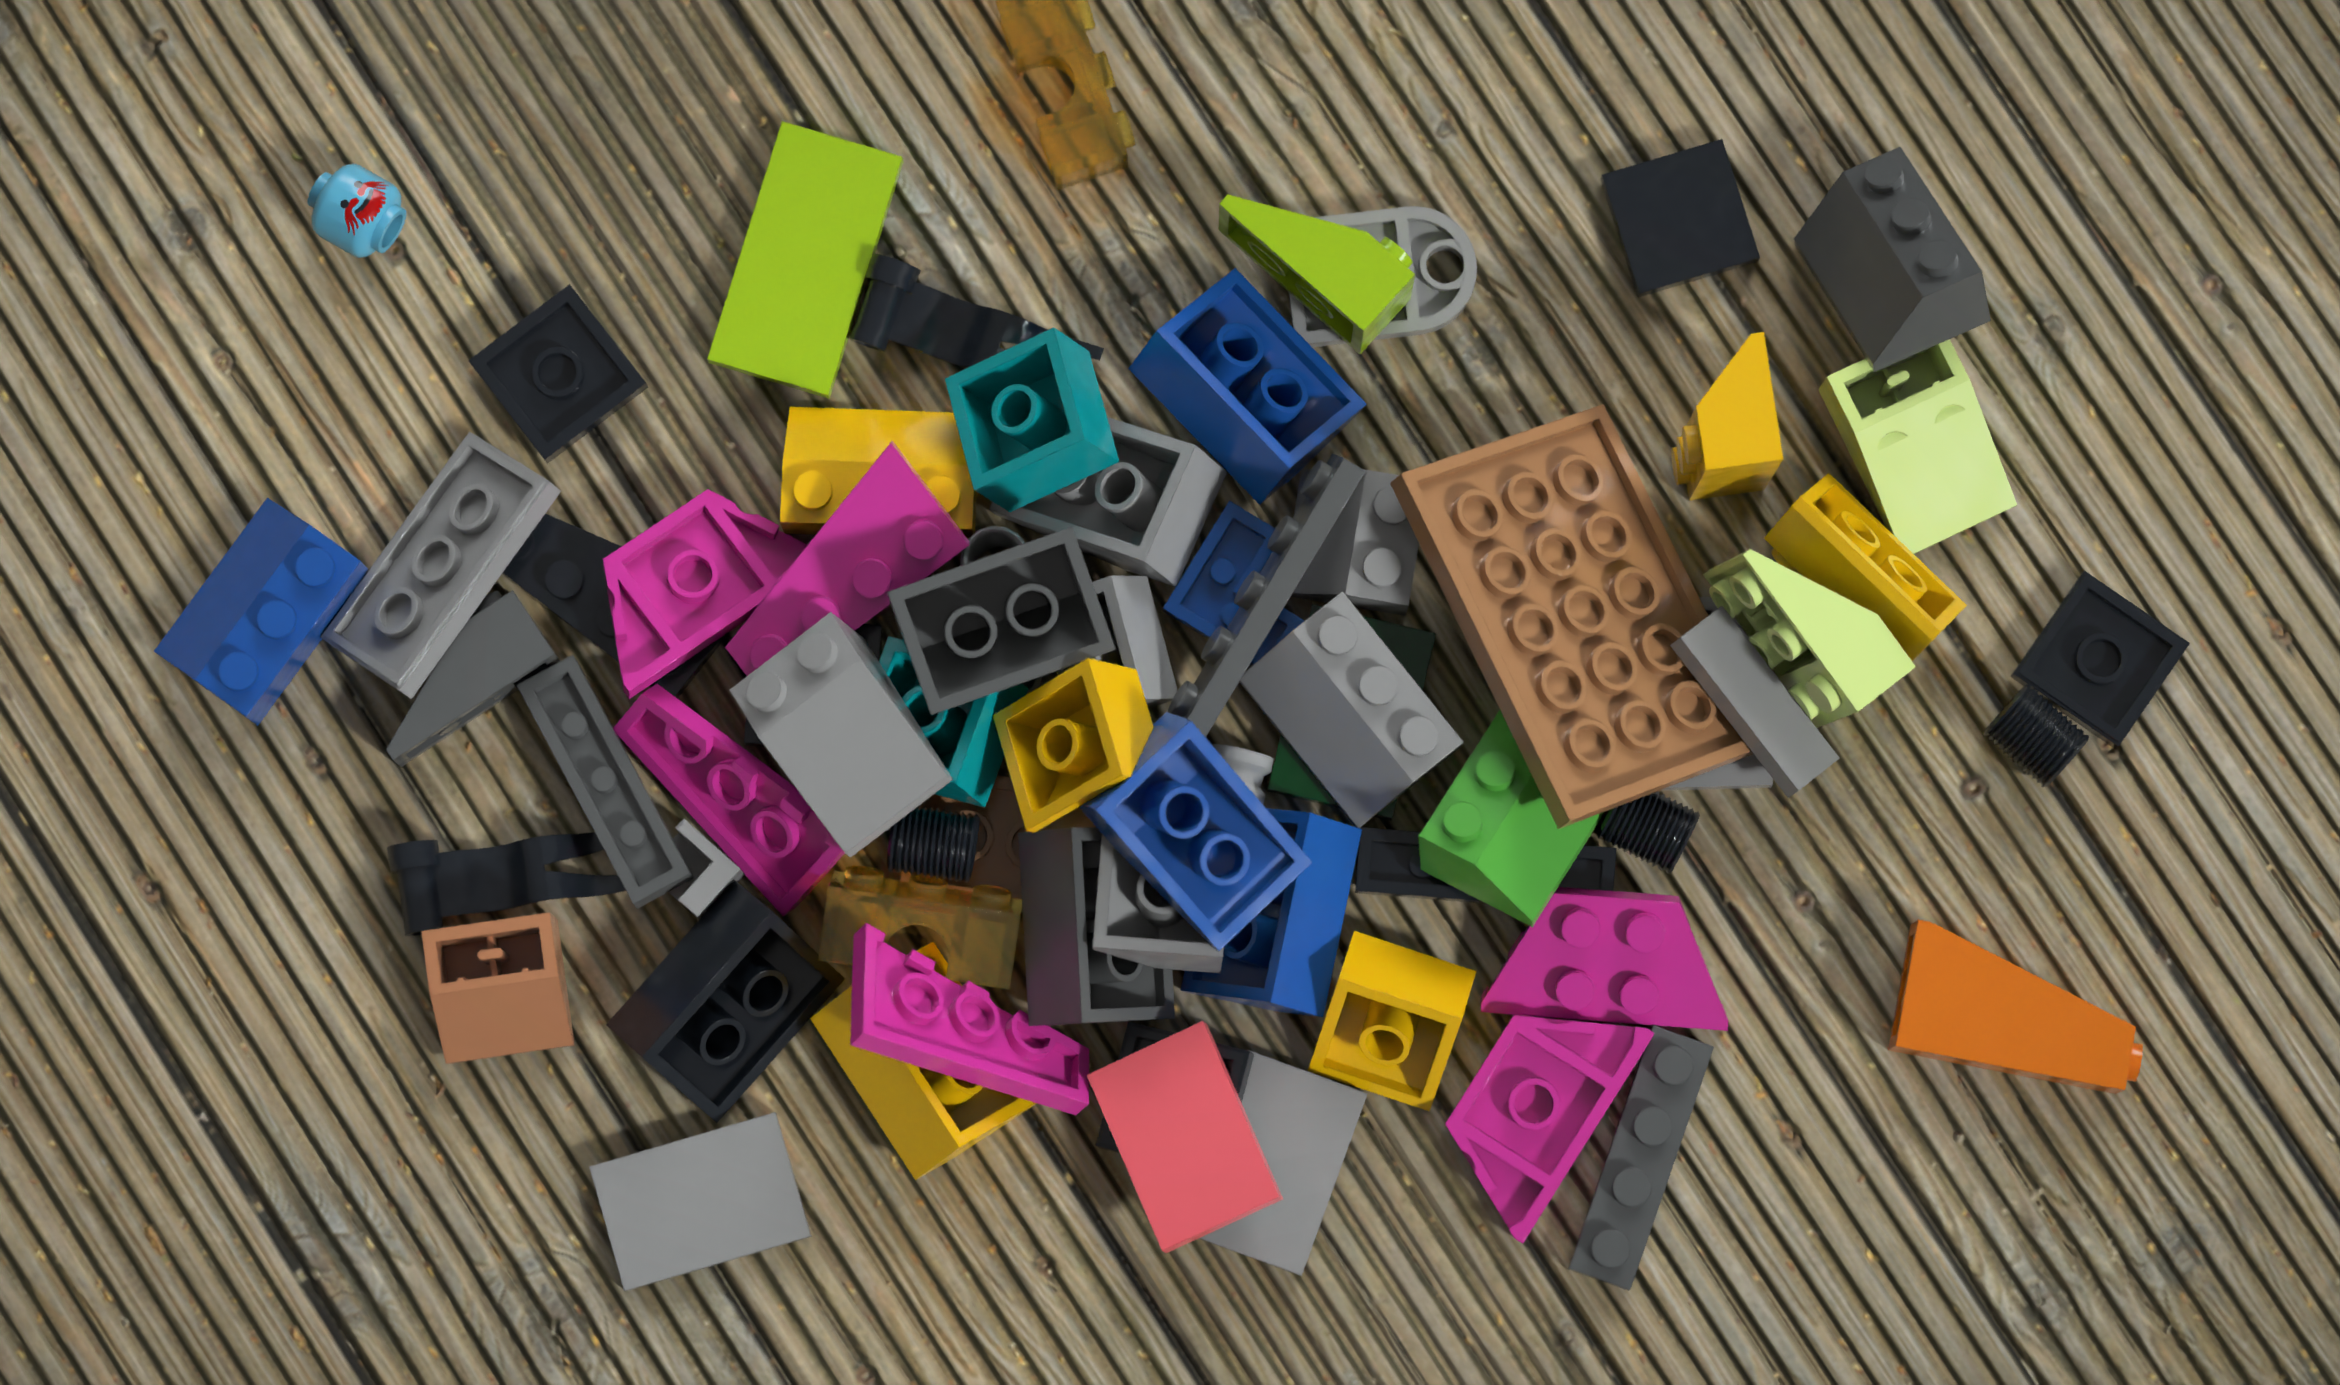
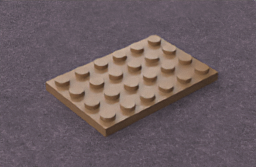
[1390,404,1754,829]

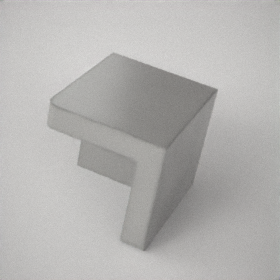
[669,818,745,920]

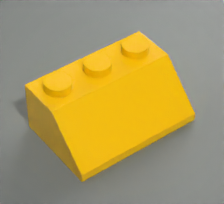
[1671,332,1783,501]
[780,406,977,539]
[1764,473,1967,662]
[810,942,1037,1180]

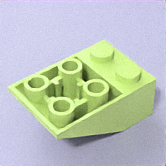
[1819,339,2017,554]
[1703,549,1916,728]

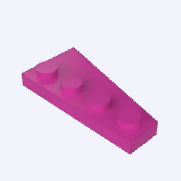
[614,684,845,917]

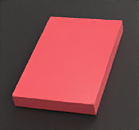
[1087,1021,1283,1253]

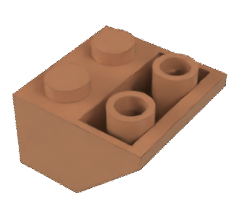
[421,912,575,1064]

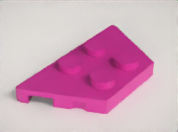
[603,489,807,699]
[1480,887,1728,1031]
[1445,1015,1655,1244]

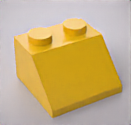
[993,658,1154,833]
[1308,931,1476,1112]

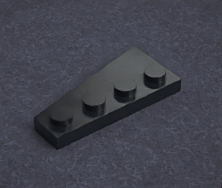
[502,513,730,699]

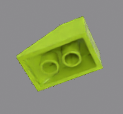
[1218,194,1415,354]

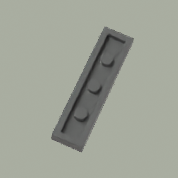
[517,655,694,909]
[1568,1025,1714,1291]

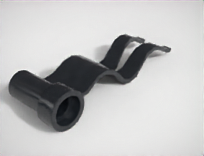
[849,253,1104,368]
[387,832,626,936]

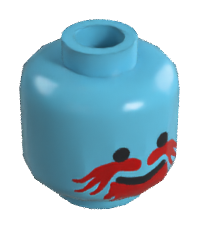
[307,164,406,258]

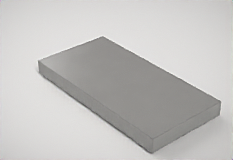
[320,431,561,699]

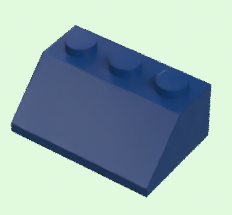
[1128,268,1367,505]
[154,498,369,726]
[1180,808,1362,1018]

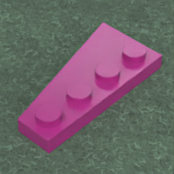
[725,440,970,676]
[850,923,1089,1115]

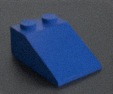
[1079,712,1312,951]

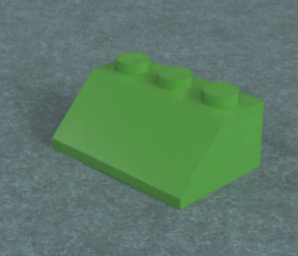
[1419,710,1606,927]

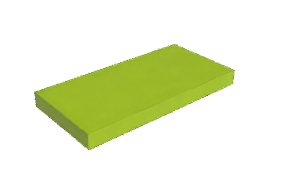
[707,121,903,399]

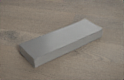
[1670,606,1839,798]

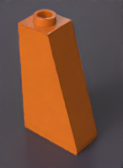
[1888,919,2143,1094]

